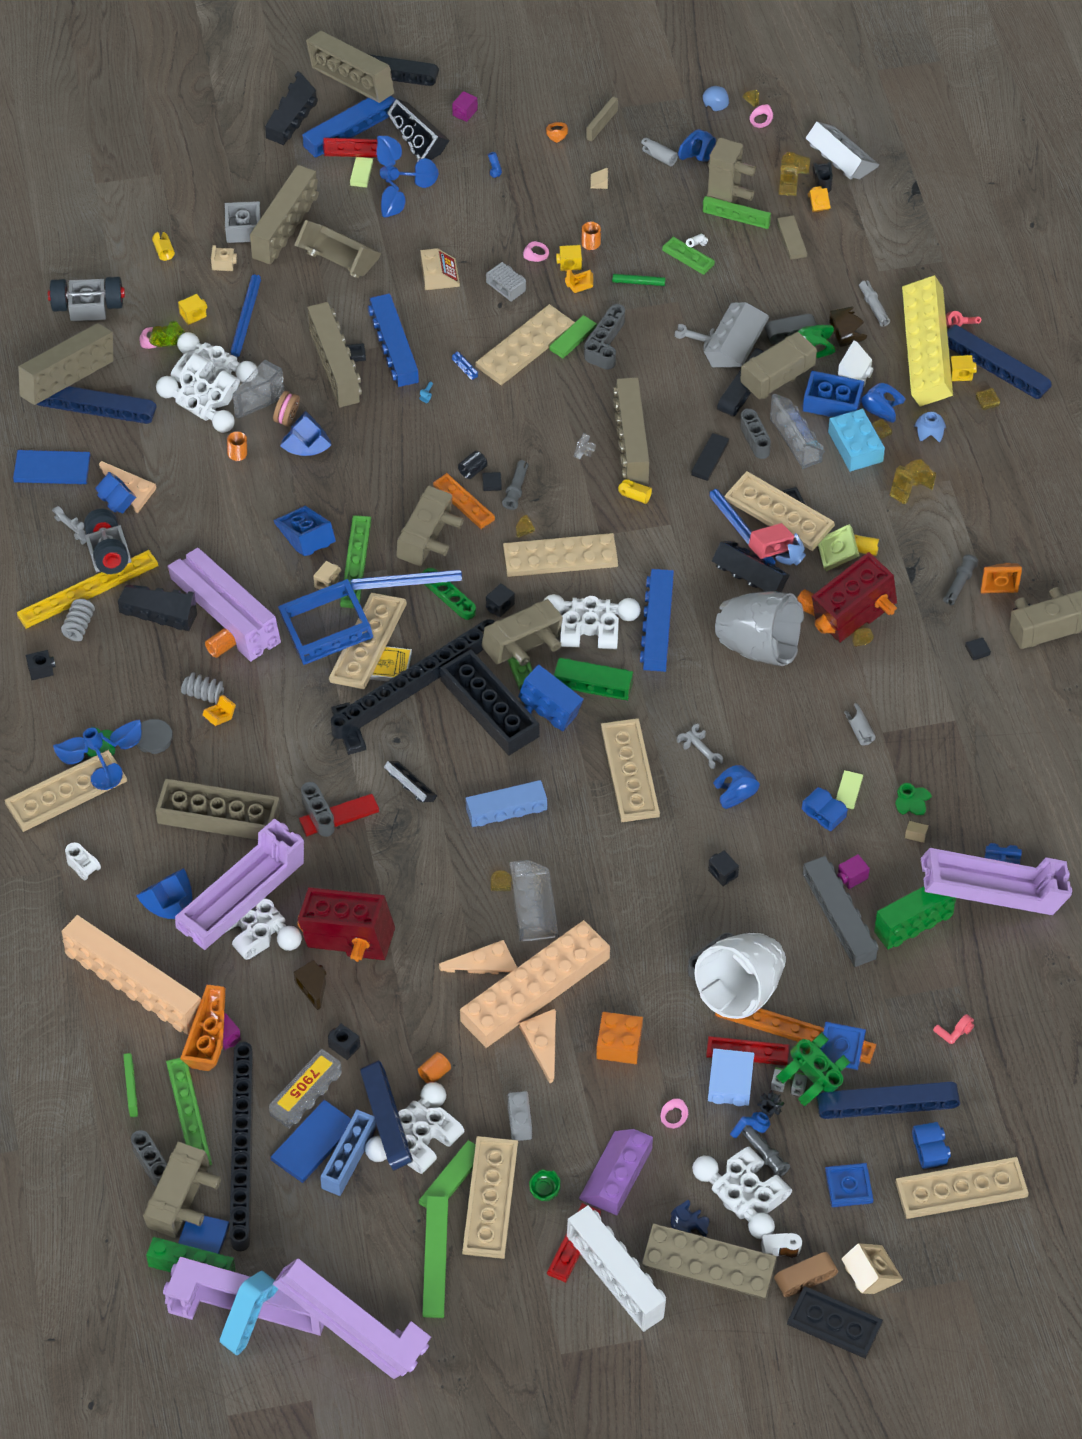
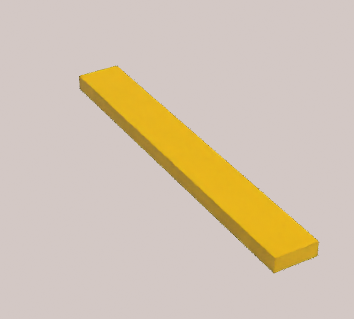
[17,550,158,629]

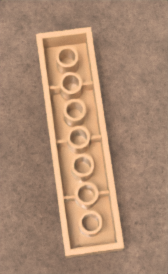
[61,915,201,1035]
[460,920,610,1048]

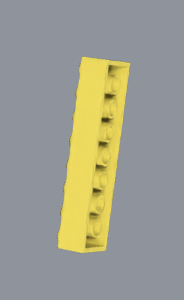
[902,275,953,407]

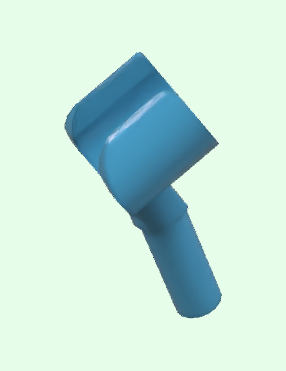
[419,382,433,403]

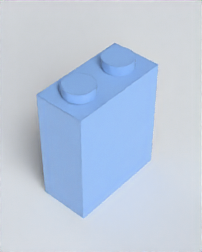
[708,1049,754,1106]

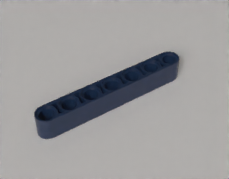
[947,324,1052,399]
[37,386,157,424]
[360,1060,413,1171]
[817,1082,960,1119]

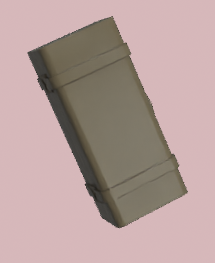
[707,138,756,204]
[741,332,817,399]
[396,486,464,566]
[1010,587,1082,649]
[482,599,563,666]
[143,1142,221,1238]

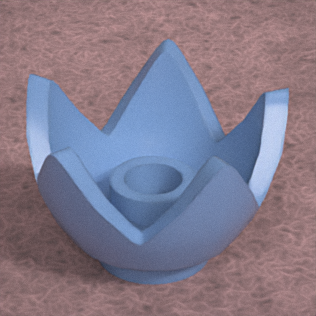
[914,412,946,442]
[775,533,806,565]

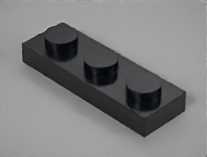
[384,761,437,803]

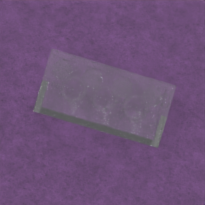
[770,394,824,469]
[510,860,559,941]

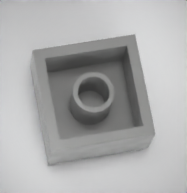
[225,201,261,243]

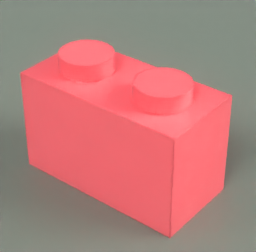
[749,523,794,559]

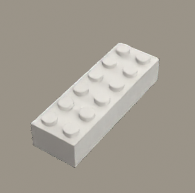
[567,1205,666,1332]

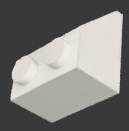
[838,341,873,387]

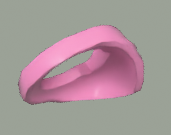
[750,104,773,128]
[523,241,549,262]
[139,327,165,349]
[660,1099,689,1129]

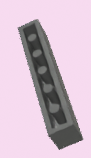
[803,856,879,967]

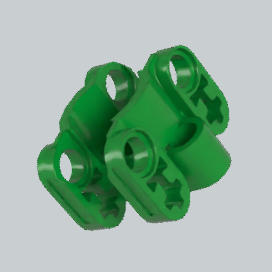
[776,1032,850,1107]

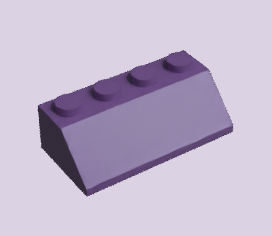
[579,1129,653,1216]

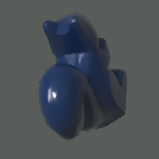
[670,1200,709,1237]

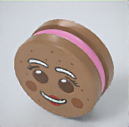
[273,391,300,427]

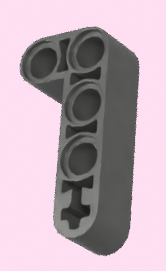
[584,304,625,370]

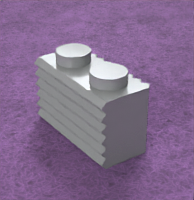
[486,262,526,302]
[508,1091,532,1141]

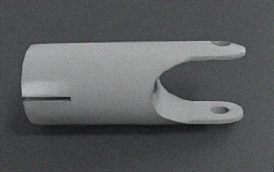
[641,138,678,166]
[844,703,876,746]

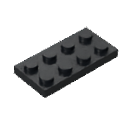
[787,1286,883,1359]

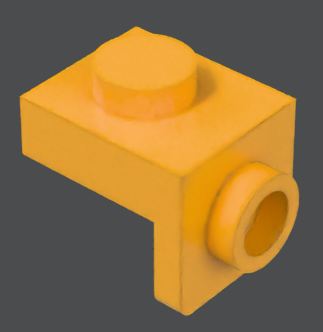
[808,186,830,212]
[565,269,593,293]
[202,695,236,726]

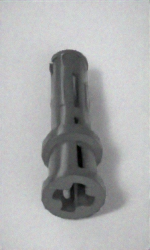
[502,460,529,510]
[943,554,979,605]
[741,1125,790,1177]

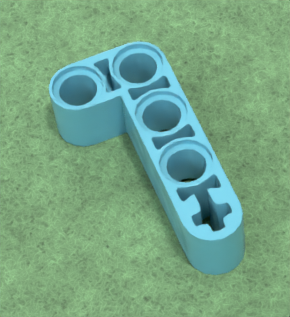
[219,1271,278,1355]

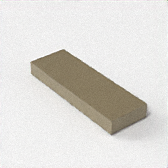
[586,97,618,142]
[777,215,807,260]

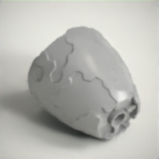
[715,591,804,666]

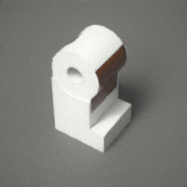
[761,1233,802,1258]

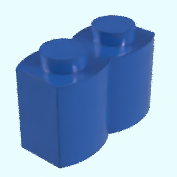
[95,472,136,514]
[802,787,848,831]
[912,1122,951,1169]

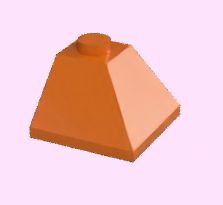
[980,563,1022,593]

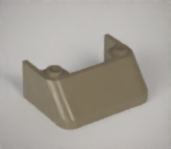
[295,220,381,278]

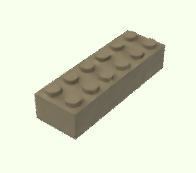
[306,31,394,103]
[250,165,319,265]
[307,302,362,408]
[18,323,113,405]
[613,378,649,485]
[156,779,281,840]
[642,1223,777,1300]

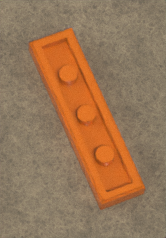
[433,473,495,529]

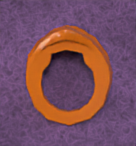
[546,122,568,143]

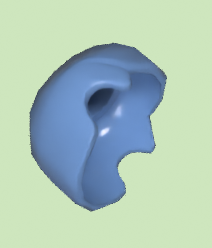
[702,86,730,111]

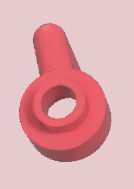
[946,311,982,328]
[933,1014,974,1044]

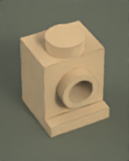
[211,245,237,271]
[313,561,341,590]

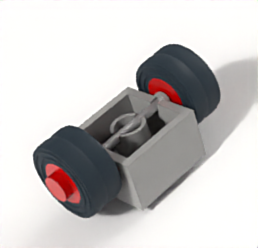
[48,277,125,321]
[84,509,132,574]

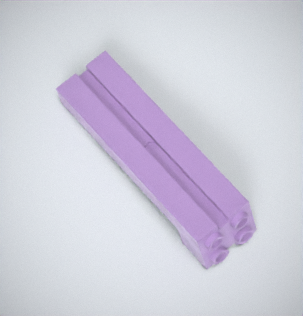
[168,548,281,662]
[175,819,304,950]
[921,848,1072,915]
[163,1257,324,1336]
[273,1258,431,1379]

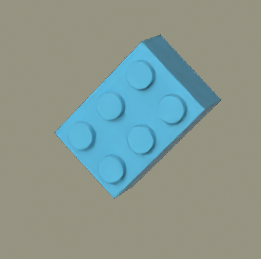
[828,409,885,471]

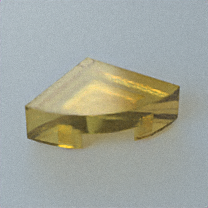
[743,90,759,107]
[516,515,535,538]

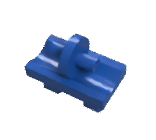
[985,843,1022,865]

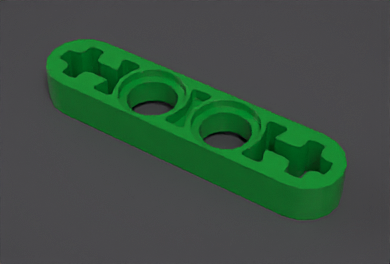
[422,568,476,620]

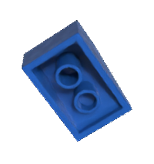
[274,506,336,556]

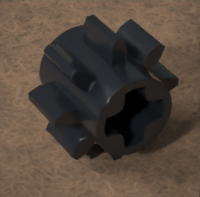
[757,1090,785,1118]

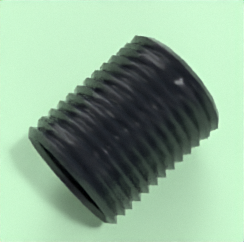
[458,451,487,479]

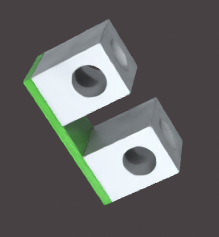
[771,1067,807,1096]

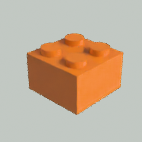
[596,1012,643,1064]

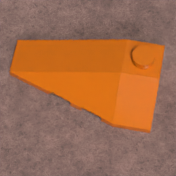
[180,985,226,1071]

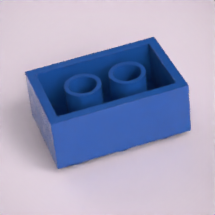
[803,371,864,417]
[518,664,584,731]

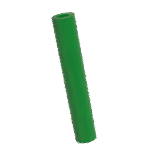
[612,274,666,286]

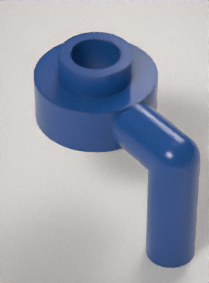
[730,1112,770,1138]

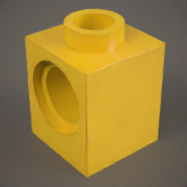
[556,245,582,271]
[178,294,207,325]
[950,355,977,381]

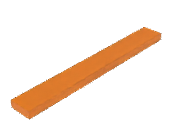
[715,1008,876,1064]

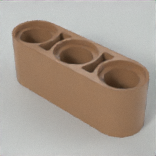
[774,1252,838,1297]

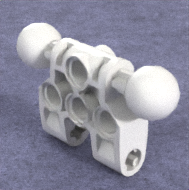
[171,332,258,401]
[156,353,240,433]
[543,594,641,649]
[226,897,302,960]
[365,1082,464,1174]
[692,1147,792,1239]

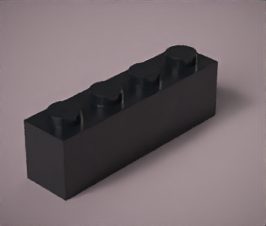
[265,71,318,145]
[387,99,450,161]
[712,541,790,592]
[118,584,197,631]

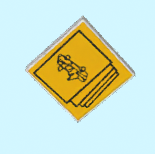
[370,647,412,681]

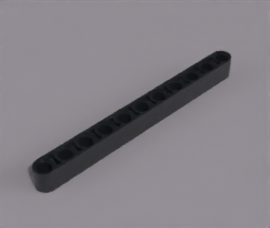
[331,619,495,739]
[230,1042,254,1252]

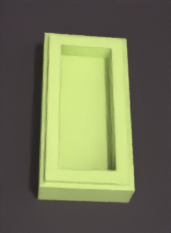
[350,157,373,187]
[836,770,863,809]

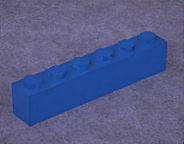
[302,96,396,158]
[367,294,419,387]
[640,569,674,672]

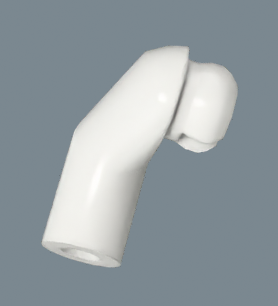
[686,234,708,247]

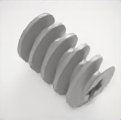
[61,599,95,642]
[181,672,224,704]

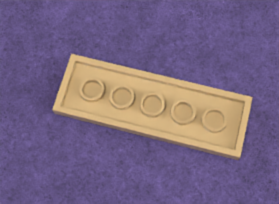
[476,304,575,385]
[724,471,835,551]
[503,533,618,577]
[329,593,407,689]
[601,718,660,822]
[5,750,127,832]
[462,1136,518,1259]
[895,1157,1028,1219]

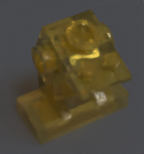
[779,152,810,196]
[890,459,936,504]

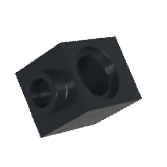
[486,583,515,617]
[26,650,56,681]
[708,850,739,886]
[328,1023,361,1060]

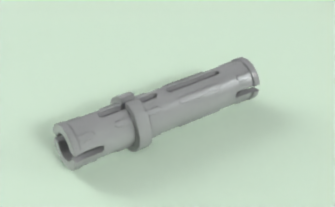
[859,280,890,327]

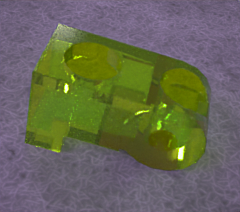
[149,321,185,347]

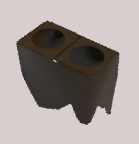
[829,306,867,347]

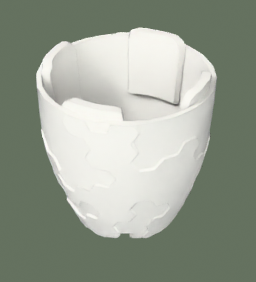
[695,933,786,1019]

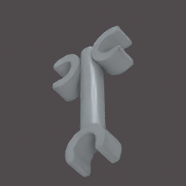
[675,324,714,351]
[52,506,87,545]
[677,724,723,769]

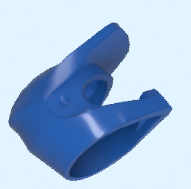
[678,129,716,162]
[861,383,906,423]
[713,765,760,809]

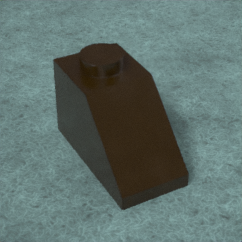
[294,960,326,1010]

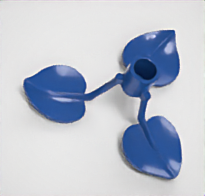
[377,136,439,217]
[53,720,142,790]

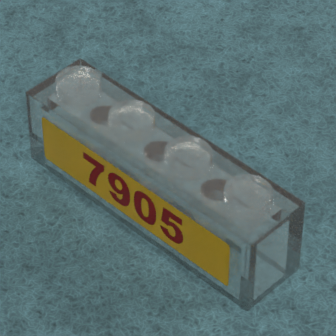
[269,1049,342,1128]

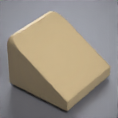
[590,168,608,189]
[905,821,929,843]

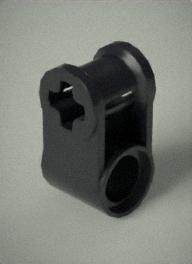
[813,162,833,193]

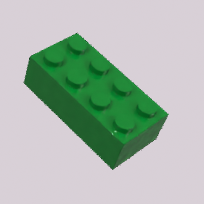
[874,886,956,950]

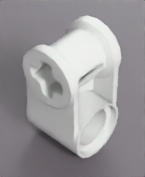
[65,842,101,880]

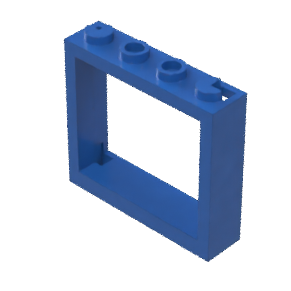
[278,579,374,665]

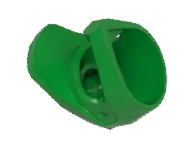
[798,325,836,359]

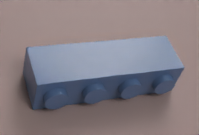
[466,780,547,827]
[320,1110,376,1196]

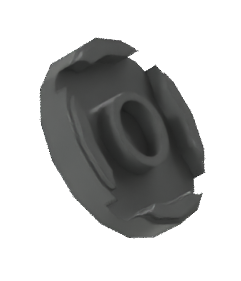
[136,719,173,754]

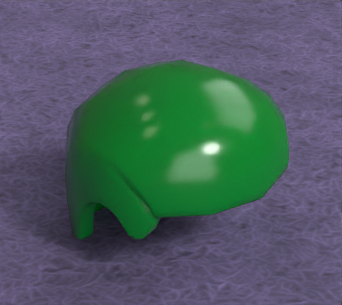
[529,1169,561,1201]

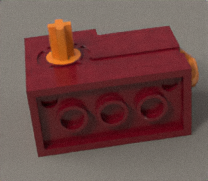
[812,552,897,643]
[298,887,395,962]

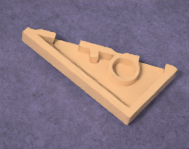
[99,461,156,513]
[439,940,517,974]
[519,1009,556,1083]

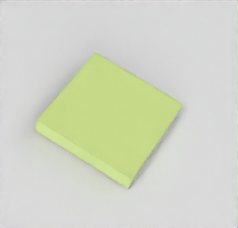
[818,524,860,571]

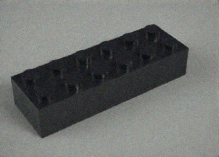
[440,649,540,756]

